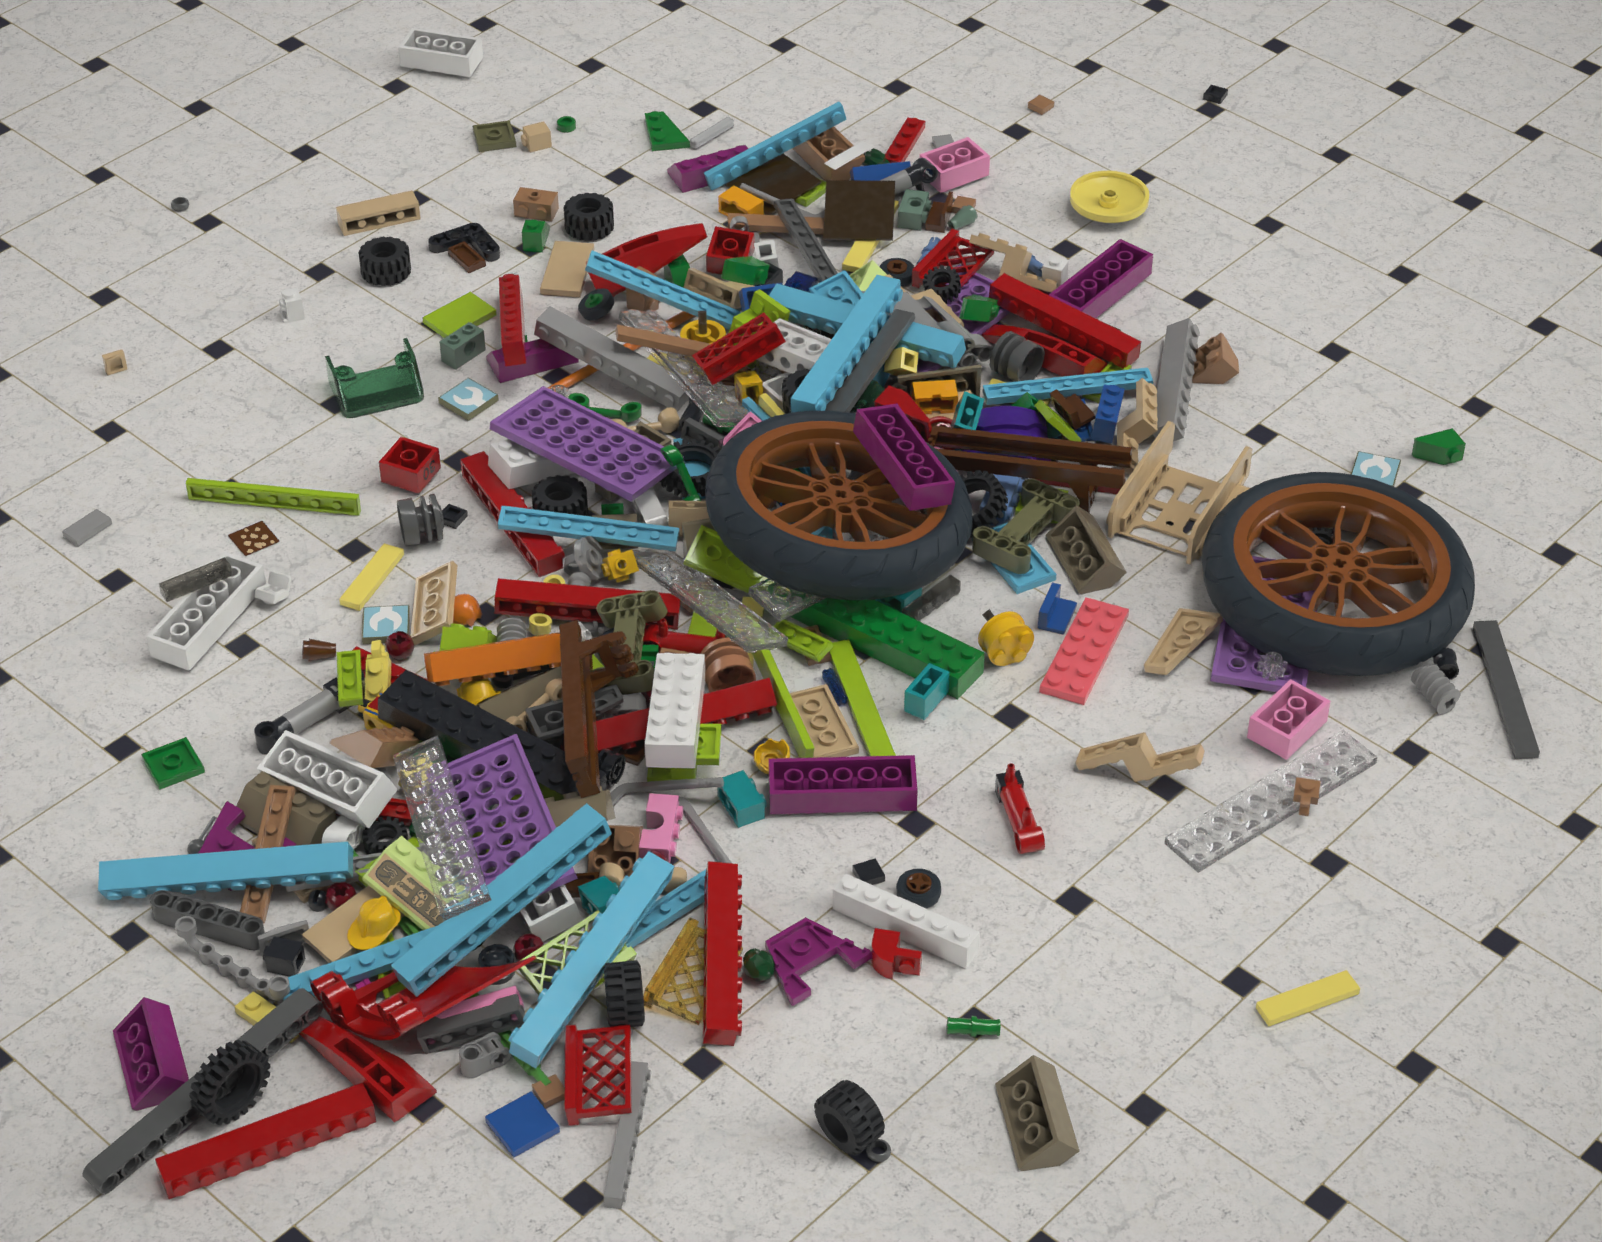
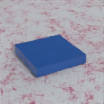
[485,1091,560,1157]

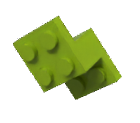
[729,289,791,372]
[434,623,497,652]
[647,724,721,782]

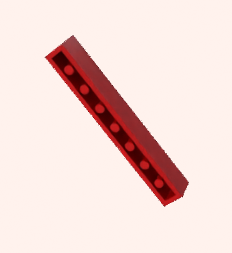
[989,273,1142,369]
[499,274,527,367]
[460,451,565,577]
[494,578,681,630]
[596,677,777,755]
[703,861,742,1046]
[155,1082,376,1199]

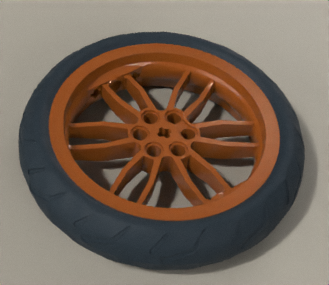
[705,411,972,600]
[1201,472,1475,676]

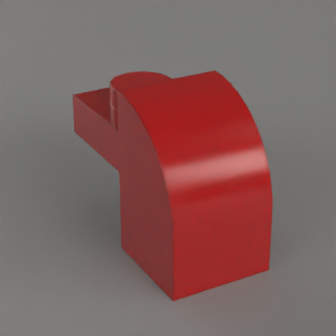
[871,928,922,979]

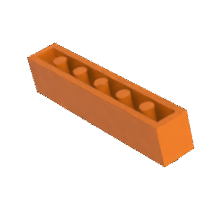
[424,632,561,686]

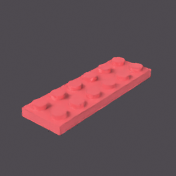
[1039,597,1129,705]

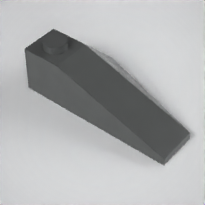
[525,684,624,742]

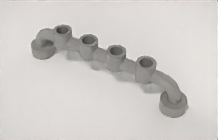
[175,916,290,1001]

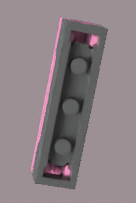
[416,985,525,1054]

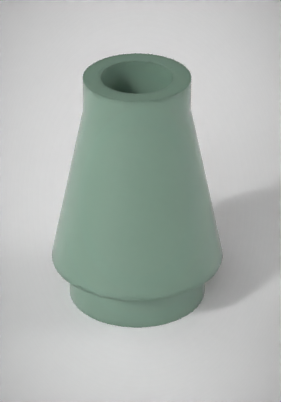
[948,205,978,230]

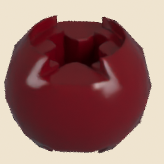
[385,631,414,660]
[325,882,357,911]
[513,934,544,966]

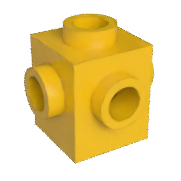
[601,549,639,583]

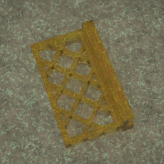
[643,917,743,1025]

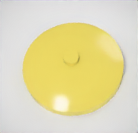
[1070,171,1149,223]

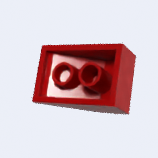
[874,385,932,443]

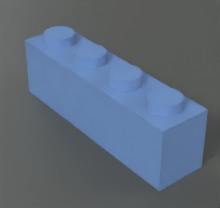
[980,474,1028,526]

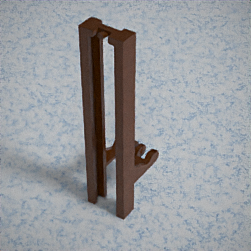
[928,426,1132,513]
[559,620,639,798]

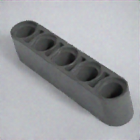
[150,890,265,951]

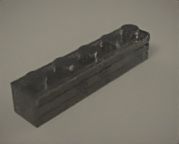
[159,557,233,602]
[902,575,961,621]

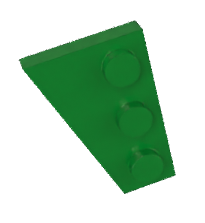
[645,111,690,151]

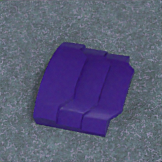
[962,406,1051,461]

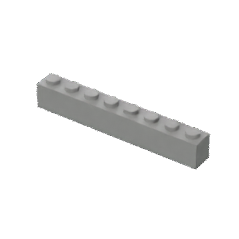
[534,306,693,411]
[1154,318,1200,441]

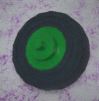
[578,288,614,321]

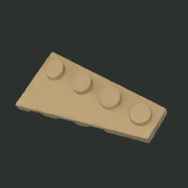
[1144,608,1223,675]

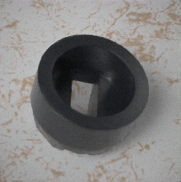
[308,889,328,912]

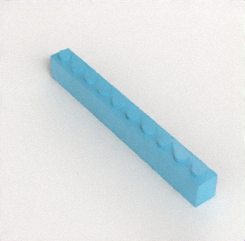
[791,275,903,413]
[769,283,966,368]
[391,803,612,997]
[98,842,353,900]
[508,851,674,1069]

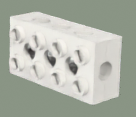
[756,318,832,374]

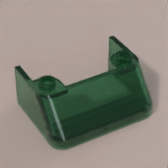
[325,338,424,418]

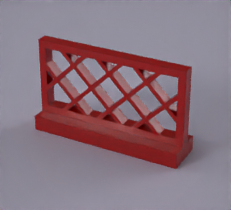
[912,228,994,288]
[692,313,786,386]
[565,1025,632,1126]

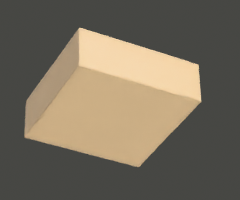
[102,349,128,376]

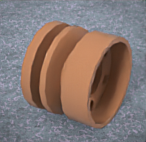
[701,638,756,692]

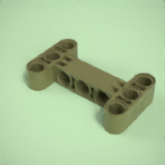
[972,479,1079,574]
[593,590,667,695]

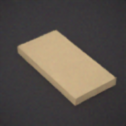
[540,241,595,297]
[410,561,458,646]
[790,684,859,758]
[302,886,405,963]

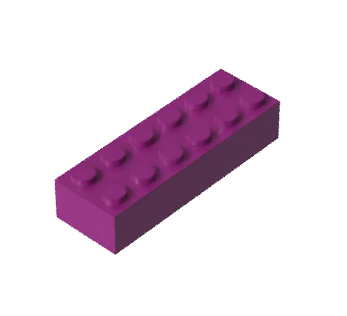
[1049,239,1153,318]
[853,404,955,511]
[769,755,918,814]

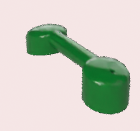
[568,393,642,422]
[660,444,701,501]

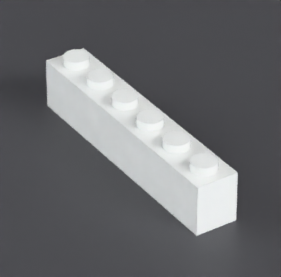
[833,874,980,969]

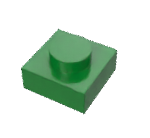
[601,503,624,515]

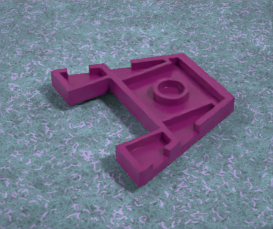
[198,801,297,891]
[765,917,872,1006]

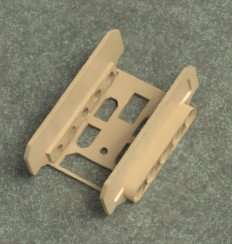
[1106,421,1253,565]

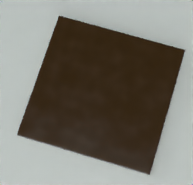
[725,153,822,215]
[823,180,895,241]

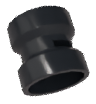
[1432,648,1459,680]

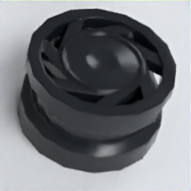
[598,748,626,786]
[478,944,515,985]

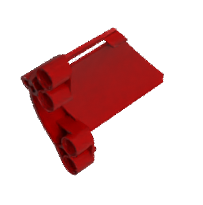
[310,955,536,1040]

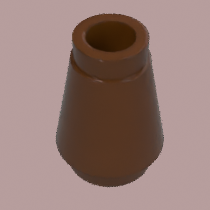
[302,638,336,661]

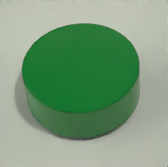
[557,116,576,133]

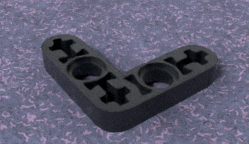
[428,223,500,262]

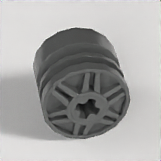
[989,331,1045,382]
[397,494,444,546]

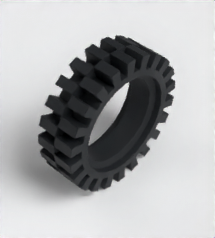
[659,439,720,498]
[960,470,1008,538]
[189,1040,271,1125]

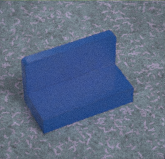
[1038,582,1077,635]

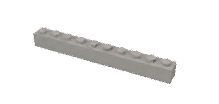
[604,1061,651,1209]

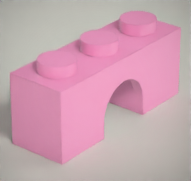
[639,793,683,863]

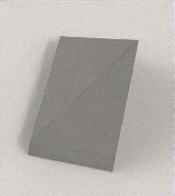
[257,920,309,956]

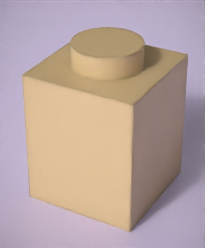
[521,121,552,153]

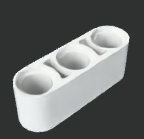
[630,487,668,526]
[322,816,365,850]

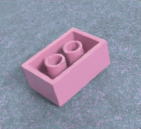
[920,137,990,193]
[1247,679,1330,760]

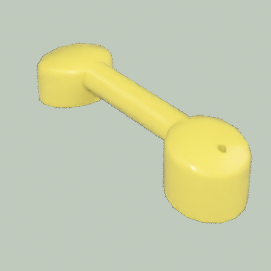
[528,574,565,636]

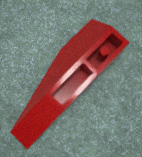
[586,223,708,297]
[981,324,1107,377]
[299,1016,437,1122]

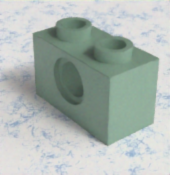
[897,189,932,231]
[439,322,486,369]

